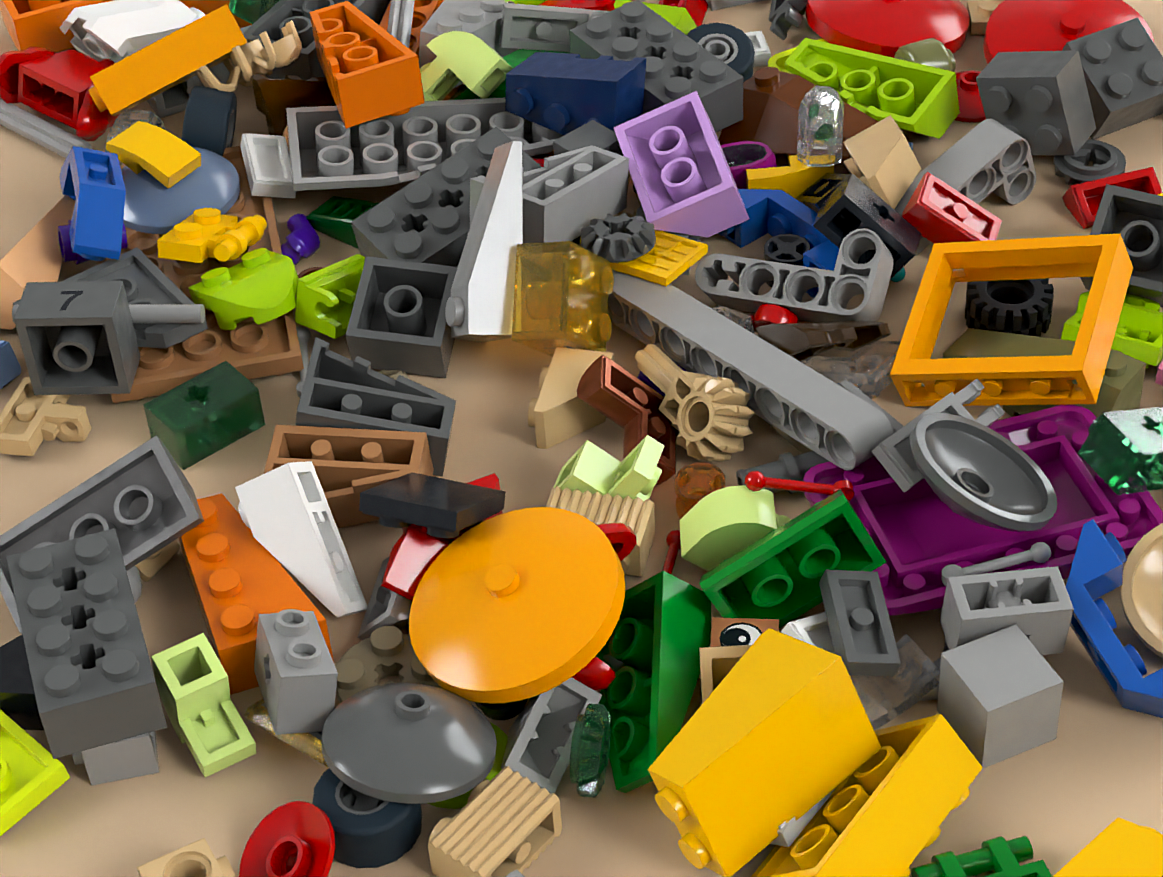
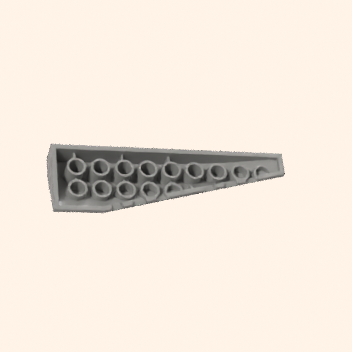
[286,97,564,191]

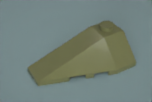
[943,328,1146,439]

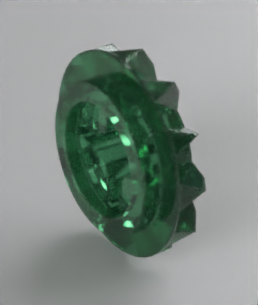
[570,703,612,798]

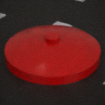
[806,0,970,58]
[984,0,1154,64]

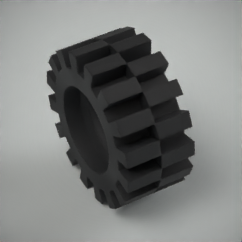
[965,278,1054,337]

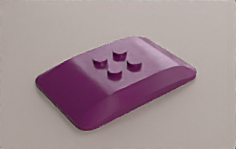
[803,404,1163,616]

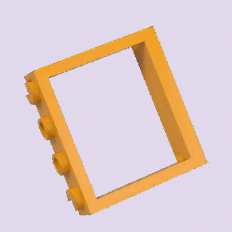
[890,234,1133,407]

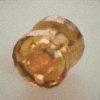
[674,462,725,519]

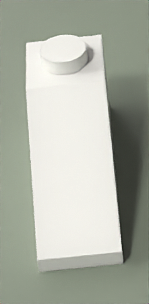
[235,461,368,618]

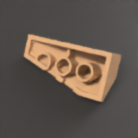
[0,195,75,330]

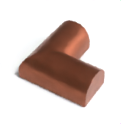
[577,355,676,485]

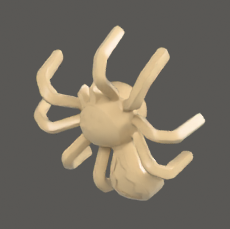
[195,20,302,92]

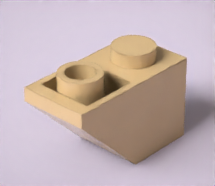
[843,115,921,209]
[528,347,614,449]

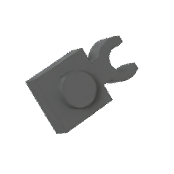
[769,0,807,41]

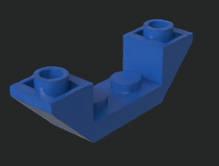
[59,146,126,261]
[717,189,839,298]
[1066,519,1163,718]

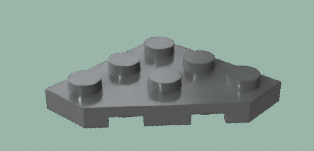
[13,247,208,348]

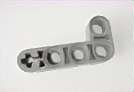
[894,118,1036,256]
[695,229,893,323]

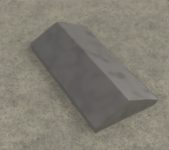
[0,435,204,634]

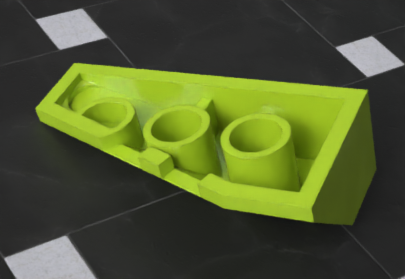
[784,38,960,139]

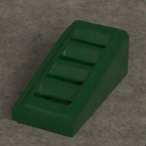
[306,196,379,249]

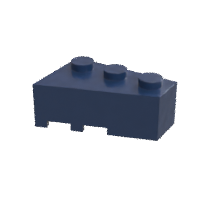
[505,52,647,135]

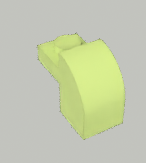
[420,31,513,101]
[553,435,664,501]
[679,485,792,571]
[151,633,256,777]

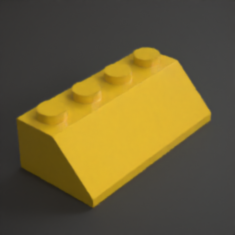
[751,714,983,877]

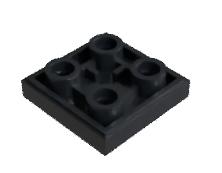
[359,472,506,538]

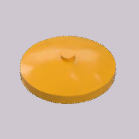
[409,507,625,704]

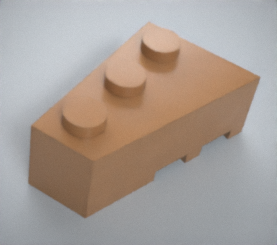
[263,425,434,528]

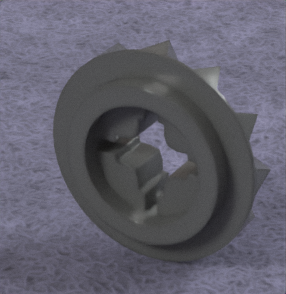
[1054,139,1126,185]
[581,212,656,263]

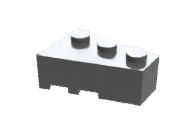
[296,337,456,477]

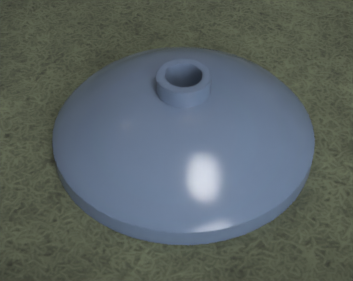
[121,147,240,234]

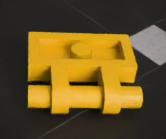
[157,208,267,263]

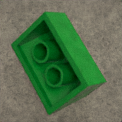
[699,489,886,628]

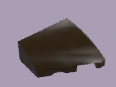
[251,73,336,136]
[756,320,891,362]

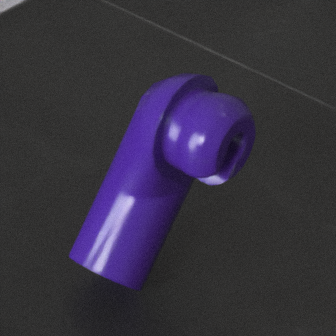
[280,214,320,265]

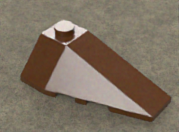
[718,67,906,164]

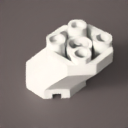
[60,0,205,63]

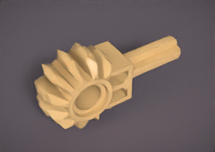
[635,344,756,462]

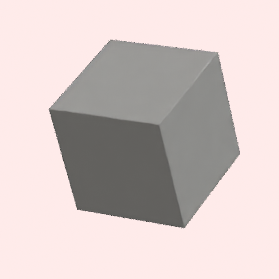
[937,624,1064,769]

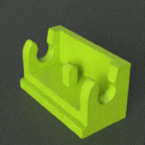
[295,254,365,339]

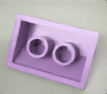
[614,91,750,238]

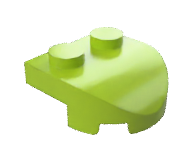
[188,248,299,330]
[1061,291,1163,369]

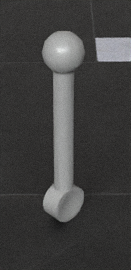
[296,326,311,398]
[942,542,1051,586]

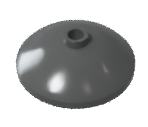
[910,413,1057,532]
[321,683,497,804]

